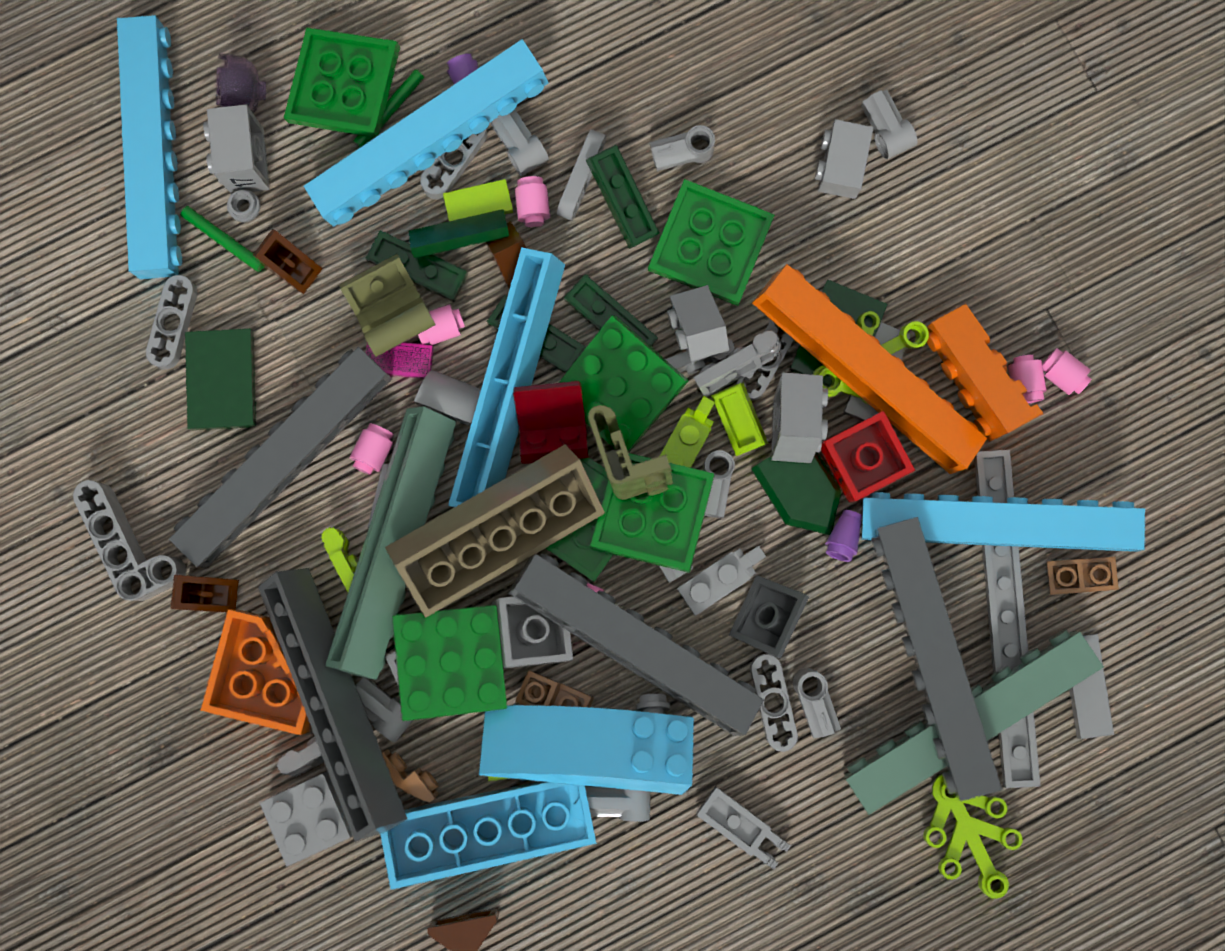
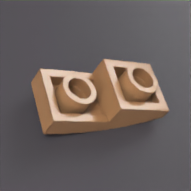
[1047,557,1119,595]
[515,670,594,707]
[382,749,439,803]

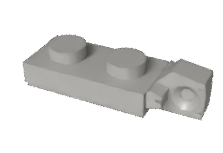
[676,546,766,616]

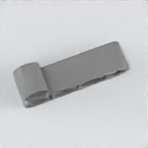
[73,480,187,601]

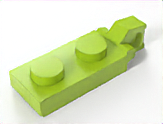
[659,396,715,468]

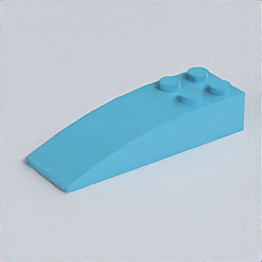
[479,705,694,795]
[380,781,597,890]

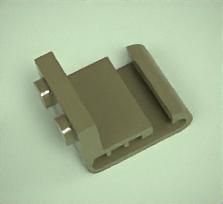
[339,254,436,357]
[588,405,673,500]

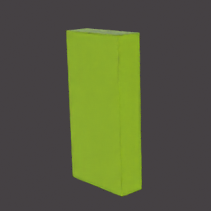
[443,179,514,221]
[711,382,768,456]

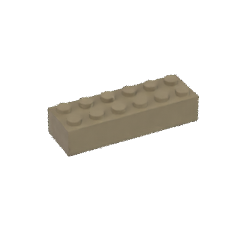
[385,445,605,618]

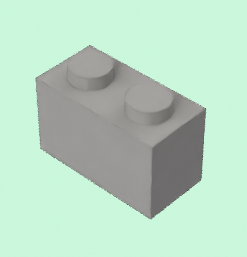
[815,119,873,199]
[667,285,729,361]

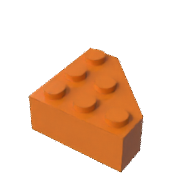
[200,609,311,735]

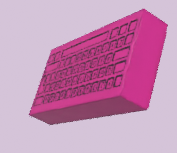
[366,343,434,379]

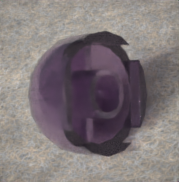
[216,53,266,114]

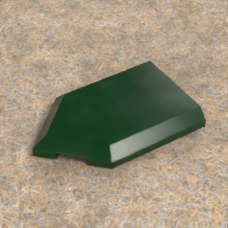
[751,452,842,536]

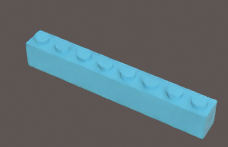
[117,15,182,279]
[304,39,549,227]
[448,247,565,507]
[861,492,1145,552]

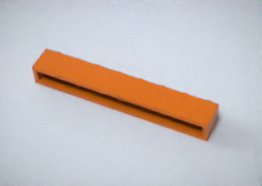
[752,264,987,474]

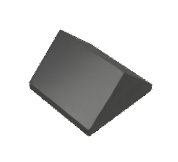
[729,575,809,659]

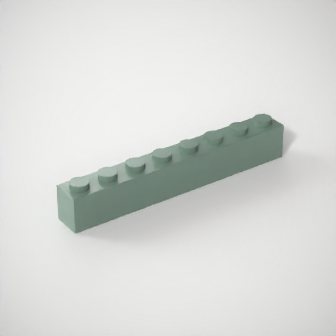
[325,406,456,680]
[844,629,1104,815]

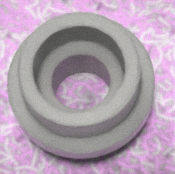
[227,190,261,222]
[636,694,670,714]

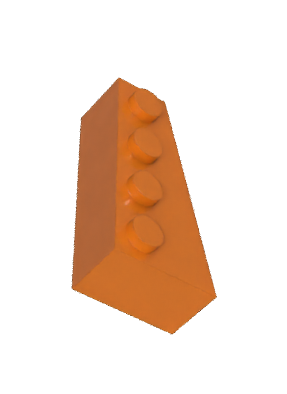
[927,304,1044,442]

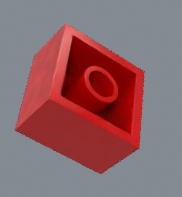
[821,411,915,503]

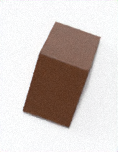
[485,221,526,289]
[253,229,323,294]
[170,575,239,613]
[427,908,499,951]

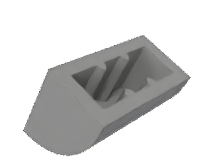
[414,370,481,427]

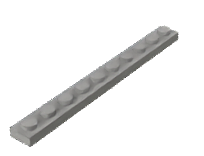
[974,450,1041,788]

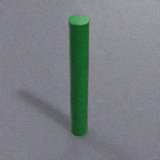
[353,69,424,148]
[180,206,264,272]

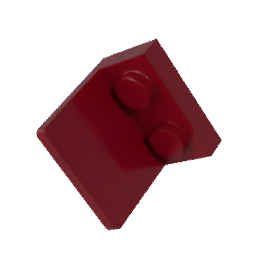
[513,381,589,464]

